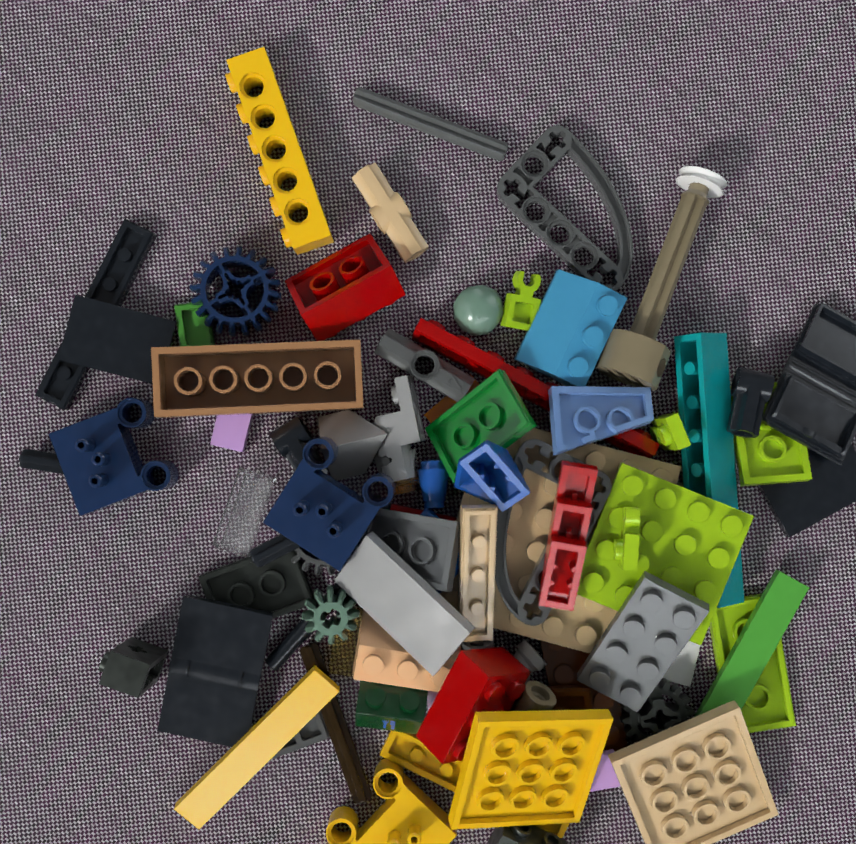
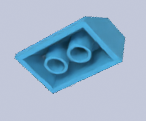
[514,270,627,386]

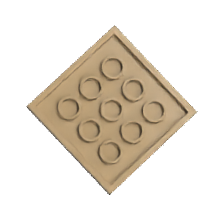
[608,700,779,844]

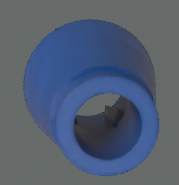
[417,460,449,509]

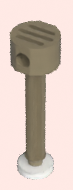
[596,166,727,391]

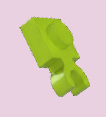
[500,271,541,331]
[614,506,641,571]

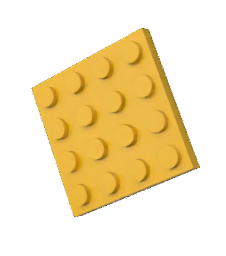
[448,709,614,830]

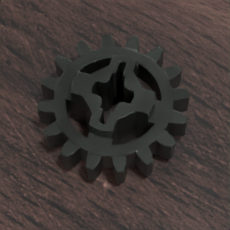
[620,678,695,743]

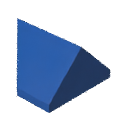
[454,440,530,512]

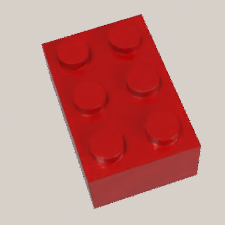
[416,647,531,764]

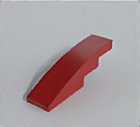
[538,460,598,611]

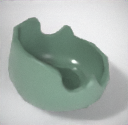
[453,285,504,336]

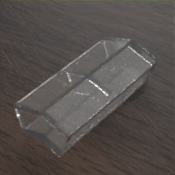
[212,466,277,558]

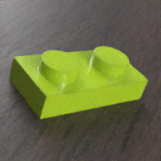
[650,413,691,450]

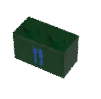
[355,681,428,734]

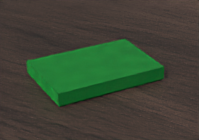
[425,369,537,483]

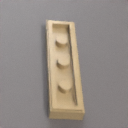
[458,504,498,642]

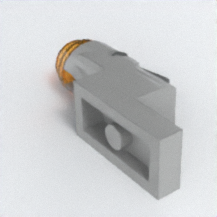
[374,375,426,495]

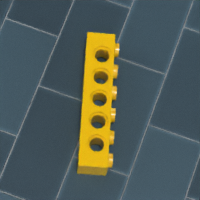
[225,47,334,255]

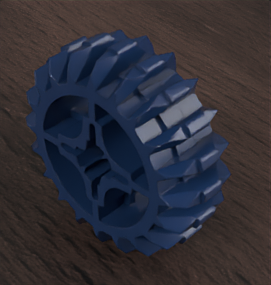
[190,246,282,337]

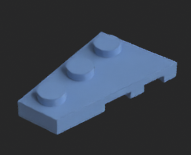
[548,386,654,456]

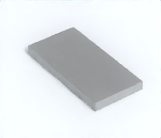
[334,531,475,676]

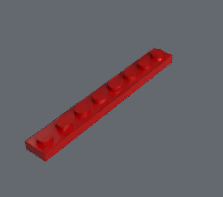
[412,318,660,458]

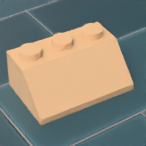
[352,609,461,692]

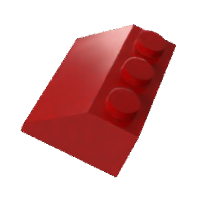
[285,233,406,341]

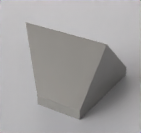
[317,410,388,480]

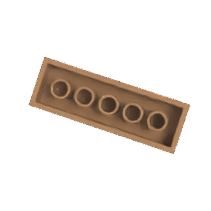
[151,339,364,418]

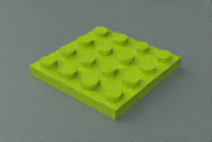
[577,463,754,645]

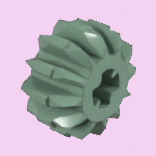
[302,585,360,645]

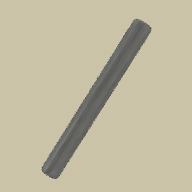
[353,87,508,161]

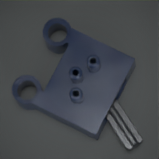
[19,397,179,516]
[250,437,396,571]

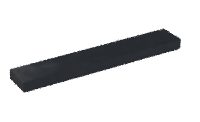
[35,219,157,410]

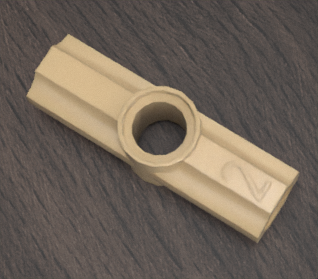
[352,162,429,263]

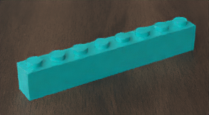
[674,332,744,608]

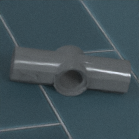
[374,328,475,402]

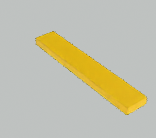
[174,665,340,829]
[379,731,569,838]

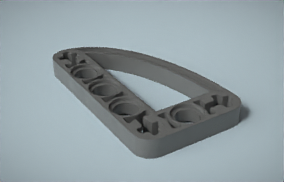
[496,125,633,292]
[495,439,612,626]

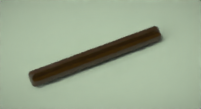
[299,642,372,804]

